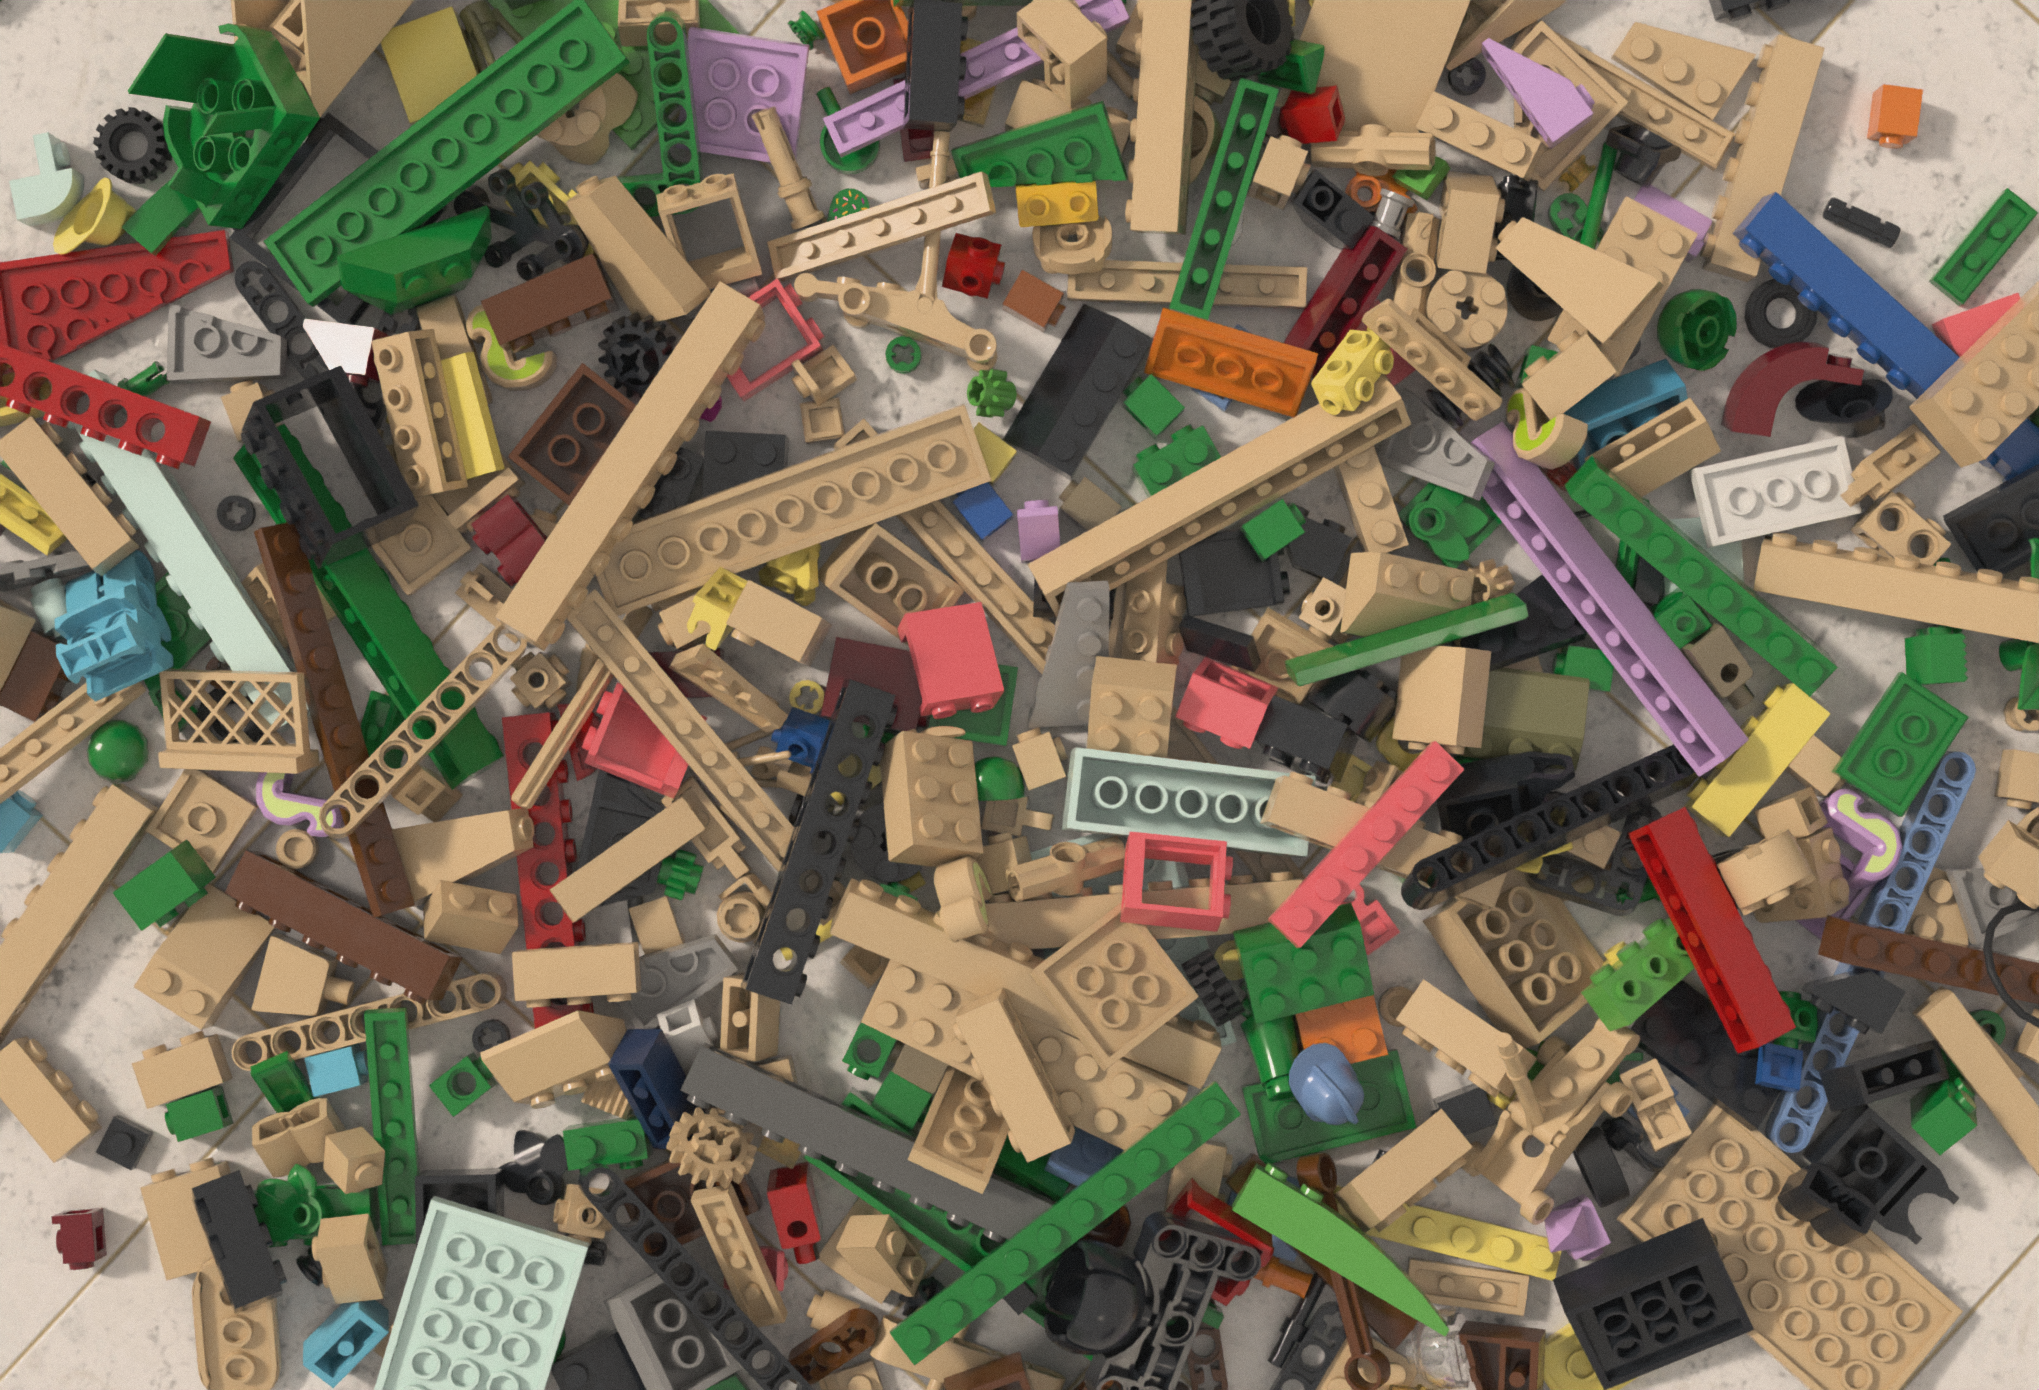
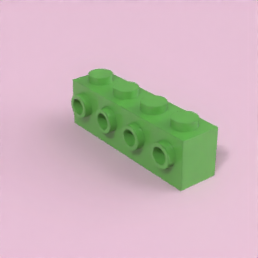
[1581,917,1695,1032]

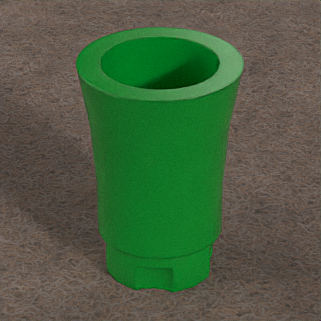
[1240,1015,1299,1102]

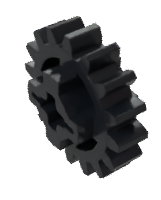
[598,312,676,399]

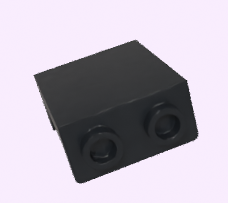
[1178,529,1290,617]

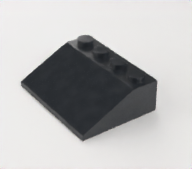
[1553,1218,1754,1390]

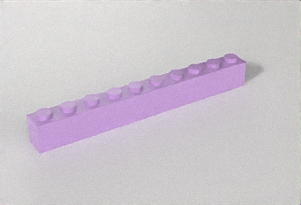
[1471,421,1749,777]

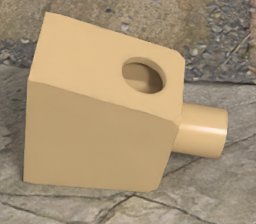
[251,934,355,1016]

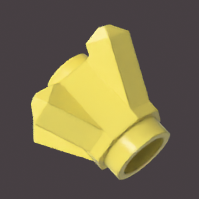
[758,543,822,606]

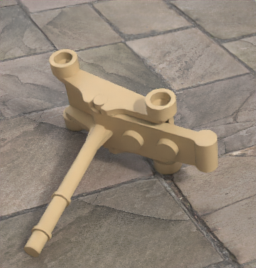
[794,131,998,373]
[1461,1018,1640,1225]

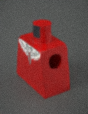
[767,1161,823,1264]

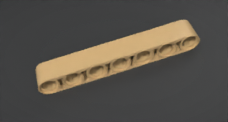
[319,624,527,839]
[232,971,507,1071]

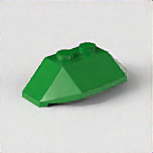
[337,205,492,315]

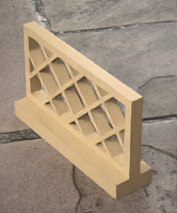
[158,669,320,774]

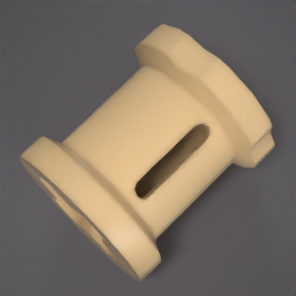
[2003,697,2039,731]

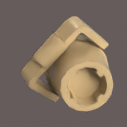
[717,873,788,944]

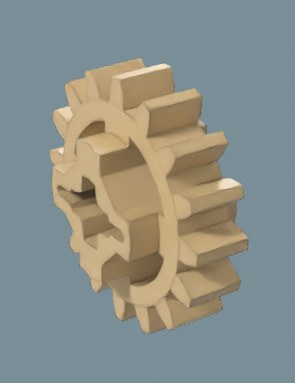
[666,1107,757,1189]

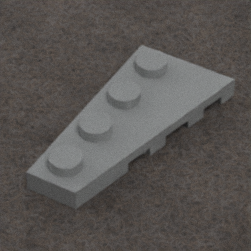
[1027,581,1110,728]

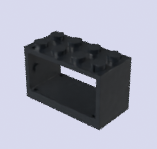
[241,365,419,569]

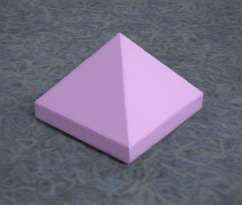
[1544,1205,1590,1252]

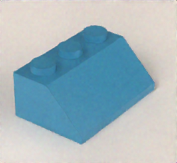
[1563,358,1688,471]

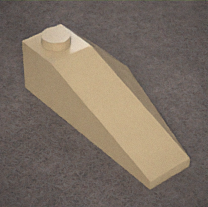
[1445,0,1566,71]

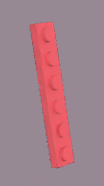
[1267,741,1464,948]

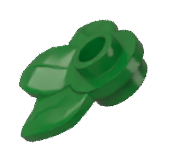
[1408,486,1488,562]
[257,1164,327,1242]

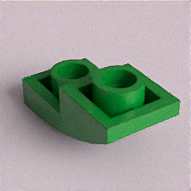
[122,181,201,256]

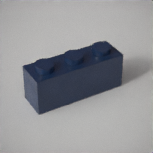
[608,1029,706,1149]

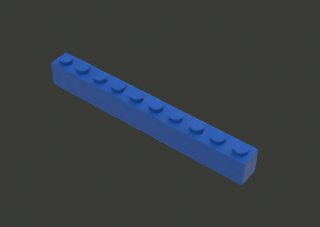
[1732,192,2039,483]

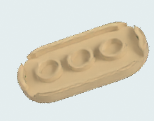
[192,1257,281,1390]

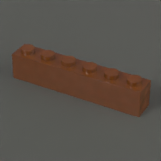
[225,850,463,1004]
[1818,915,2039,1004]

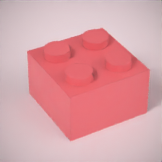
[1175,657,1279,749]

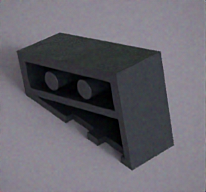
[192,1170,287,1314]

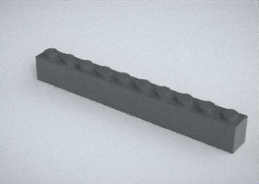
[680,1042,1056,1244]

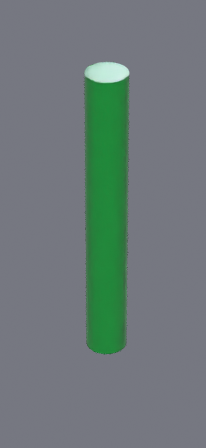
[1580,142,1618,250]

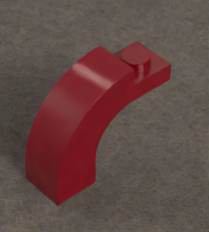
[1721,342,1864,437]

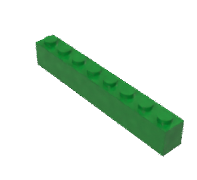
[1565,456,1838,697]

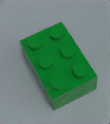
[1233,903,1375,1024]

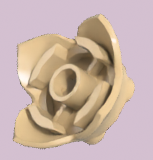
[536,73,639,165]

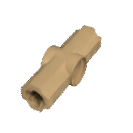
[1311,124,1436,176]
[1392,212,1441,317]
[1005,836,1125,902]

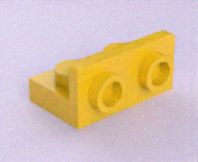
[1015,180,1099,227]

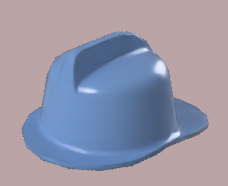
[1289,1043,1364,1125]

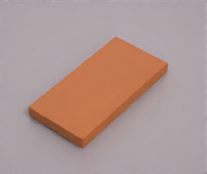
[1144,308,1318,418]

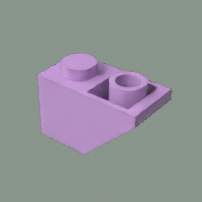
[1017,500,1060,563]

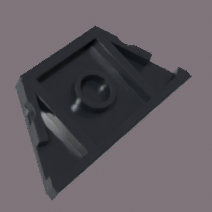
[576,769,665,908]

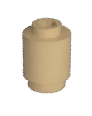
[806,1289,860,1338]

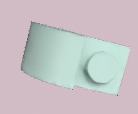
[9,132,84,226]

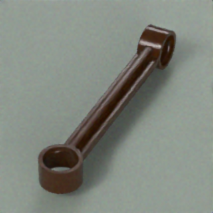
[1296,1152,1391,1390]

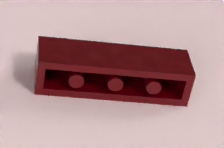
[1283,226,1407,382]

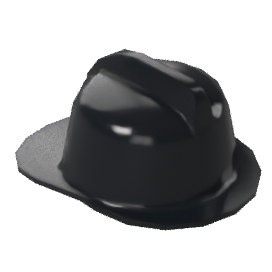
[1795,379,1893,438]

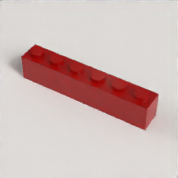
[1628,807,1796,1054]

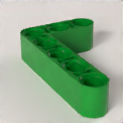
[600,11,704,217]

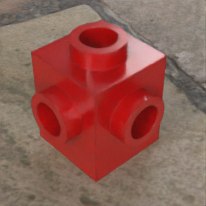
[942,233,1006,299]

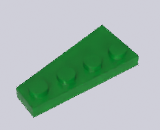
[951,101,1128,187]

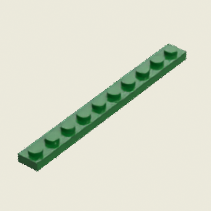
[890,1081,1241,1366]

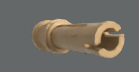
[751,106,825,230]

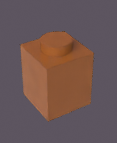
[1002,270,1066,333]

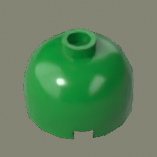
[1657,289,1737,371]

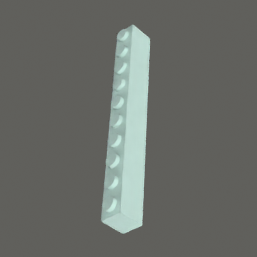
[68,370,310,733]

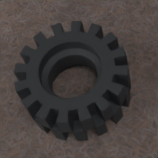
[93,107,172,184]
[1181,948,1245,1027]

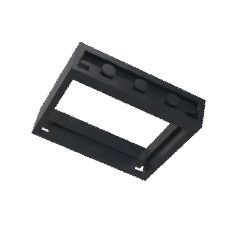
[229,112,448,325]

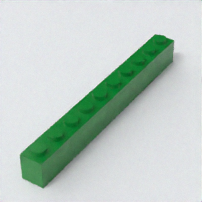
[233,424,504,790]

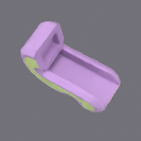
[256,772,345,837]
[1819,789,1902,889]

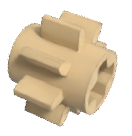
[1467,559,1516,605]

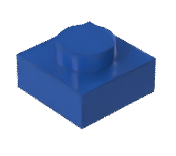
[1755,1043,1803,1093]

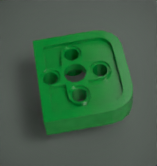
[128,23,320,229]

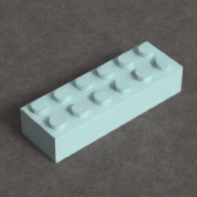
[1062,747,1316,858]

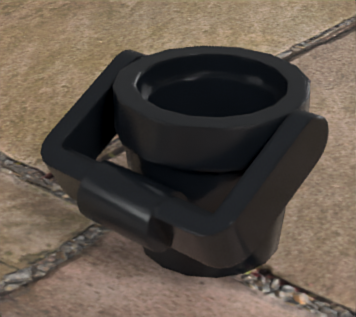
[1605,124,1681,188]

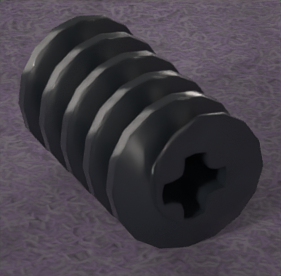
[1425,343,1515,427]

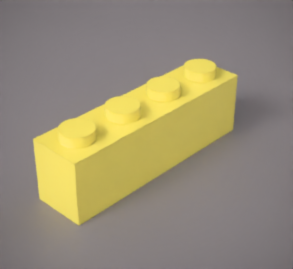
[1684,683,1831,837]

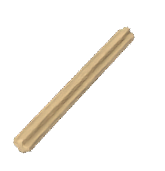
[511,606,653,809]

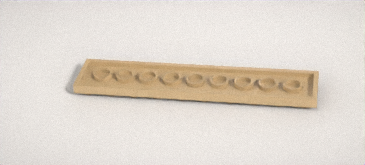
[596,404,992,616]

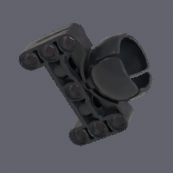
[1044,1211,1261,1390]

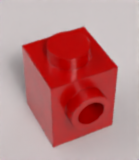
[1280,85,1345,144]

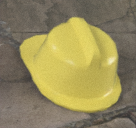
[53,177,136,255]

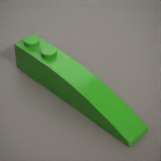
[1232,1163,1449,1336]

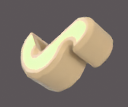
[934,856,992,943]

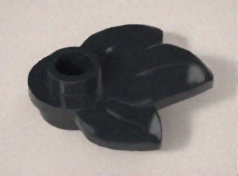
[1601,1116,1665,1172]
[499,1130,568,1205]

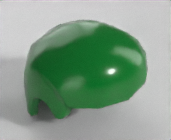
[86,720,149,784]
[975,756,1024,801]

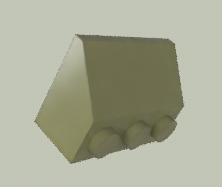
[1457,667,1590,771]

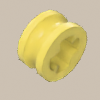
[789,680,825,715]

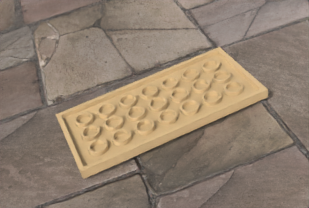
[1616,1103,1963,1390]

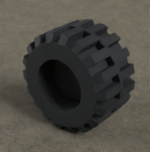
[1190,0,1294,81]

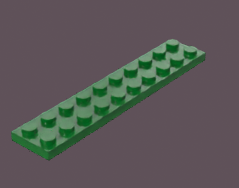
[264,0,630,307]

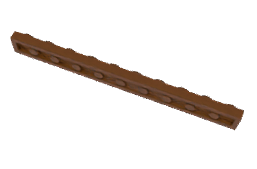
[254,522,415,918]

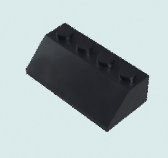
[1003,304,1153,481]

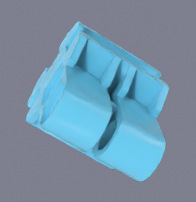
[54,550,173,702]

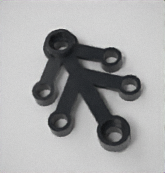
[453,169,589,281]

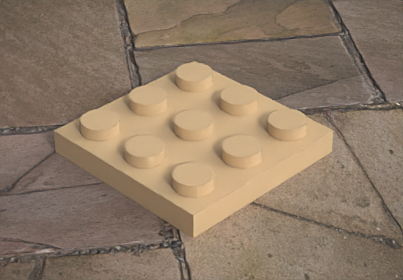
[1029,902,1199,1071]

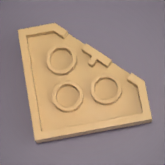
[1513,20,1628,192]

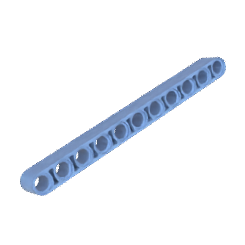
[1765,751,1976,1153]

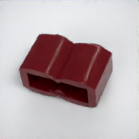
[471,494,548,587]

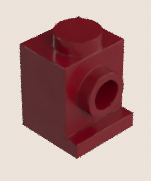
[51,1208,107,1270]

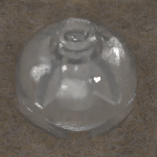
[1405,1306,1471,1389]

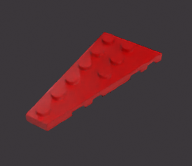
[0,230,234,375]

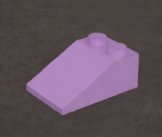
[1482,38,1595,149]

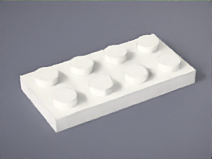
[1689,436,1862,548]

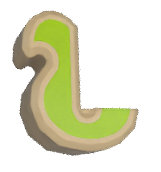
[466,304,557,391]
[1506,387,1588,470]

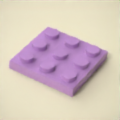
[676,27,810,163]

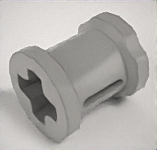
[1369,188,1415,239]

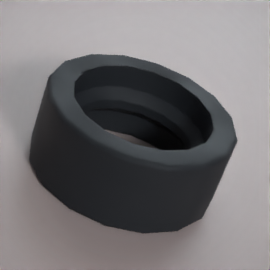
[1572,1126,1630,1208]

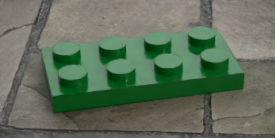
[1241,1048,1417,1165]

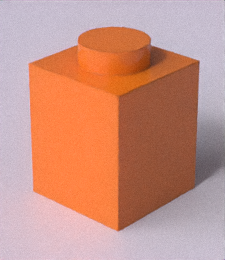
[1867,84,1923,149]

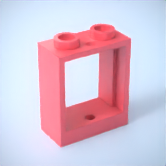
[727,279,824,402]
[1120,832,1233,932]

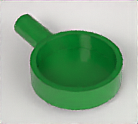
[816,87,880,174]

